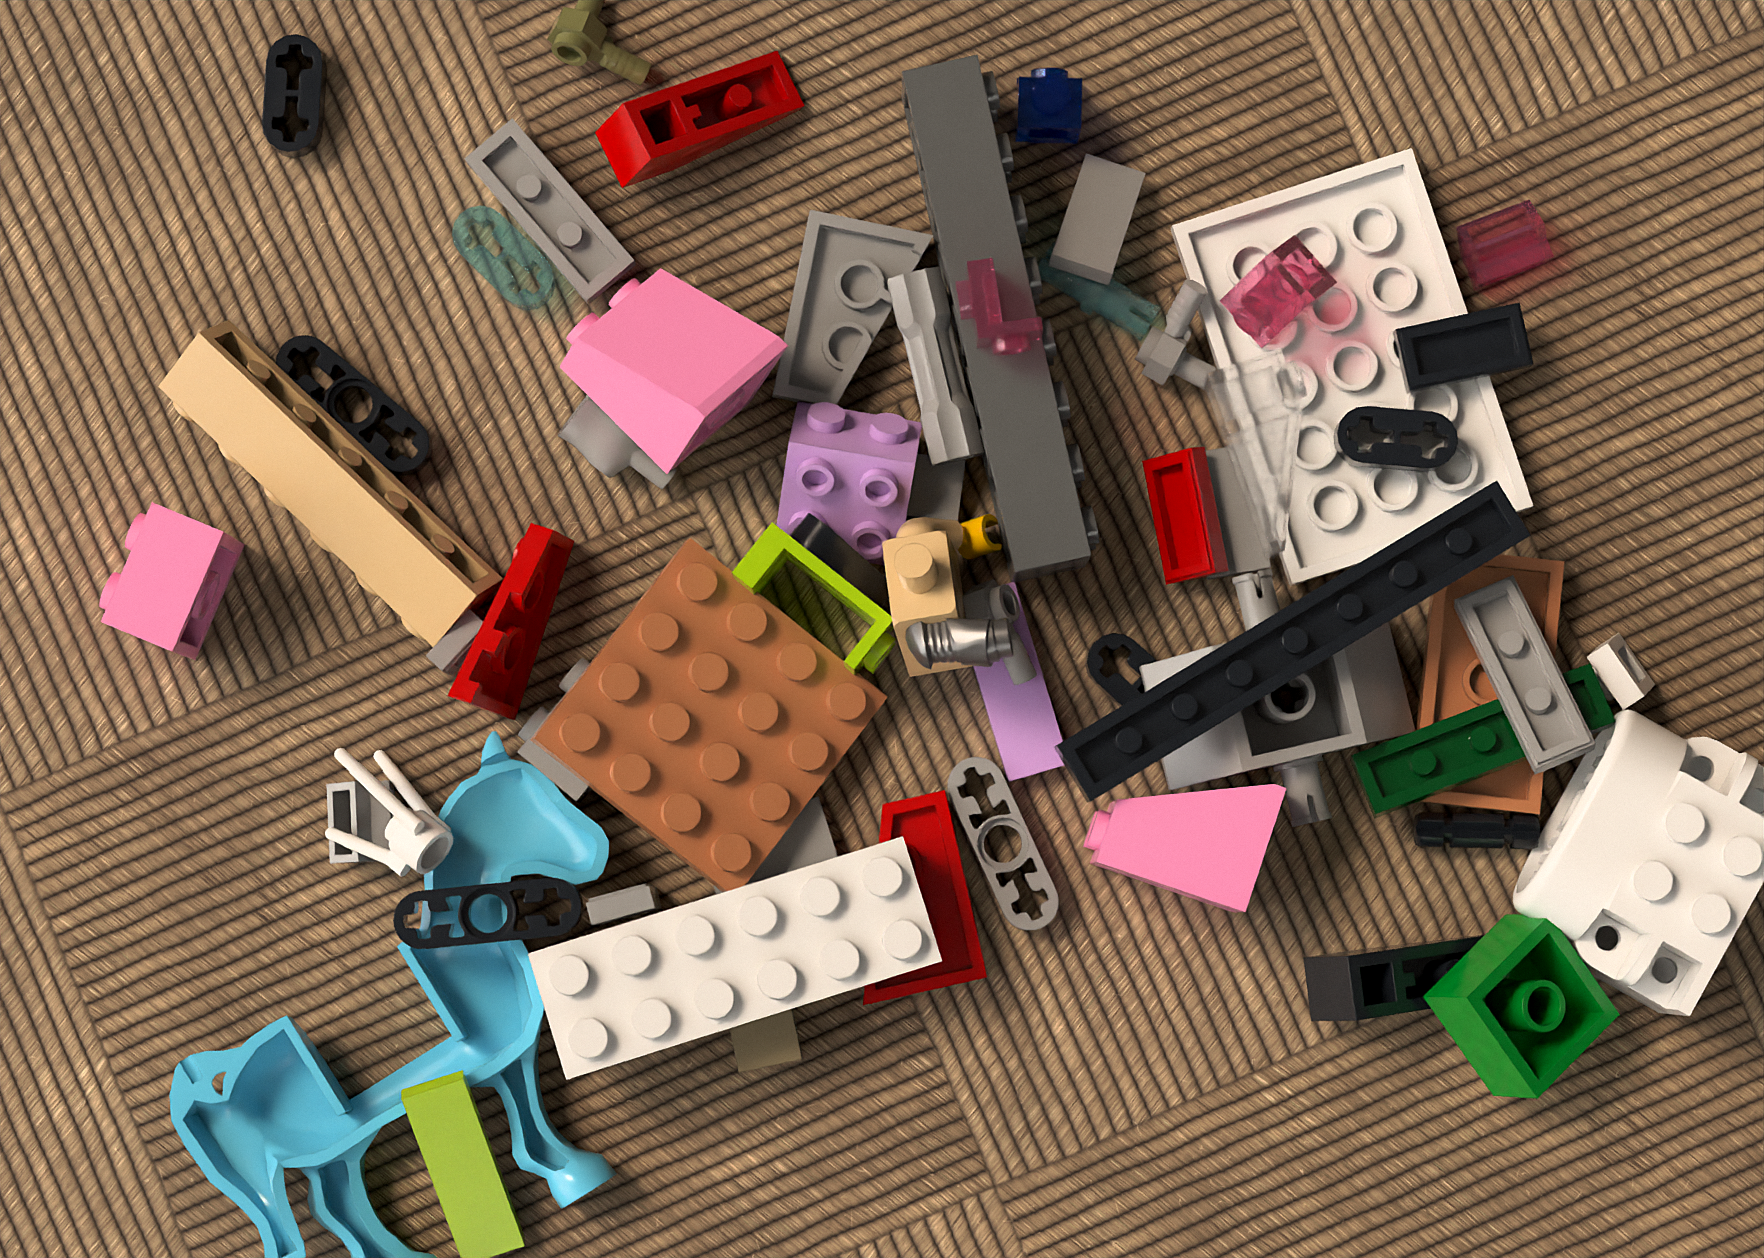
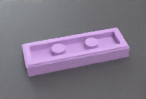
[973,582,1065,782]

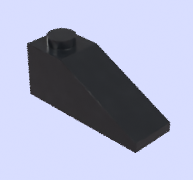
[1303,934,1485,1021]

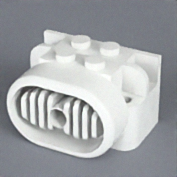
[1513,710,1764,1016]

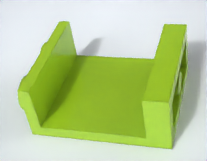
[732,522,896,676]

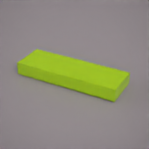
[401,1070,525,1258]

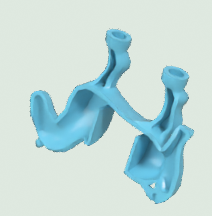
[169,731,617,1258]

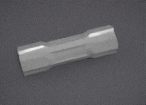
[887,267,984,467]

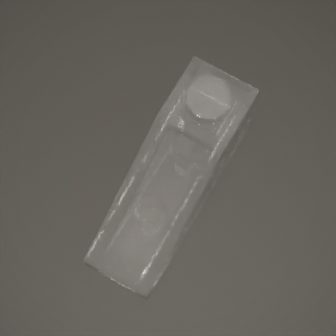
[1203,348,1307,561]

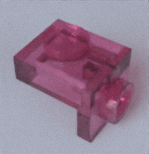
[955,258,1043,356]

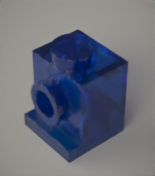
[1015,68,1082,144]

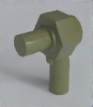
[547,0,651,86]

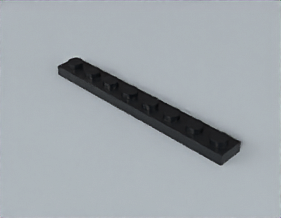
[1054,480,1531,803]

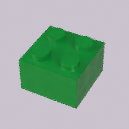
[1423,914,1620,1099]

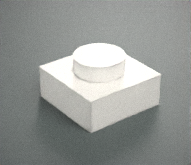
[1587,633,1655,710]

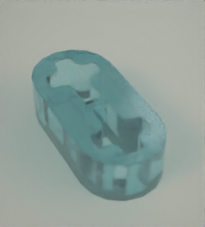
[452,205,556,311]

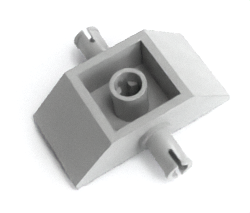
[1139,569,1415,827]

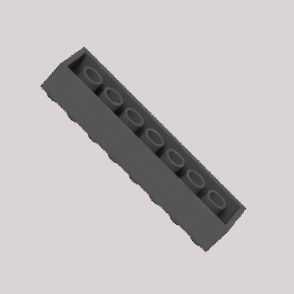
[901,55,1099,583]

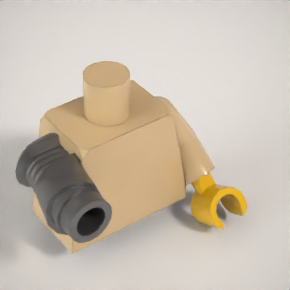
[882,514,1014,677]

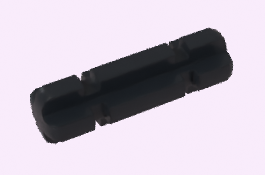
[1413,812,1540,849]

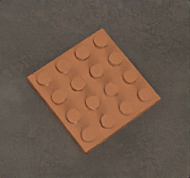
[530,538,888,892]

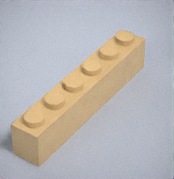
[158,320,503,647]

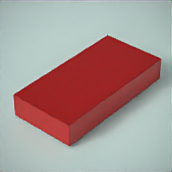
[1142,447,1229,585]

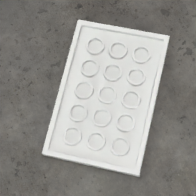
[1171,148,1533,586]

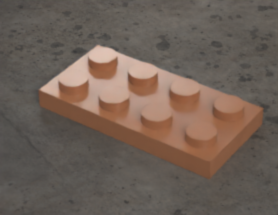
[1416,554,1565,815]

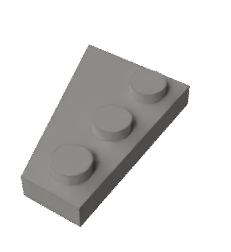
[772,210,933,405]

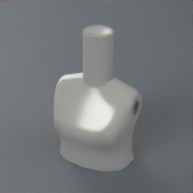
[557,395,676,490]

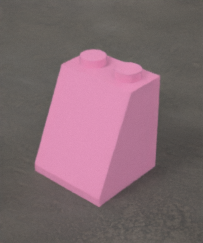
[560,268,788,474]
[1083,784,1286,913]

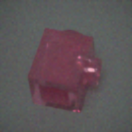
[1220,235,1337,348]

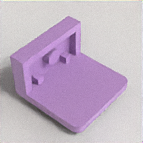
[777,401,922,566]

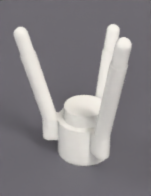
[325,748,453,877]

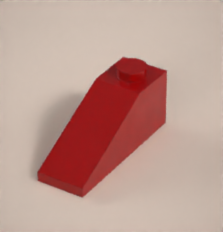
[595,51,805,188]

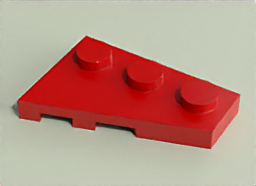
[447,523,574,720]
[863,790,989,1005]

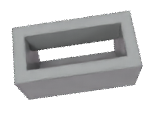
[326,780,395,864]

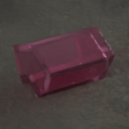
[1456,199,1554,290]

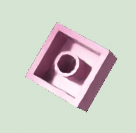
[99,502,245,660]

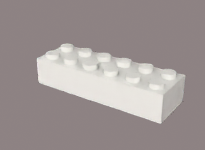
[528,836,942,1080]

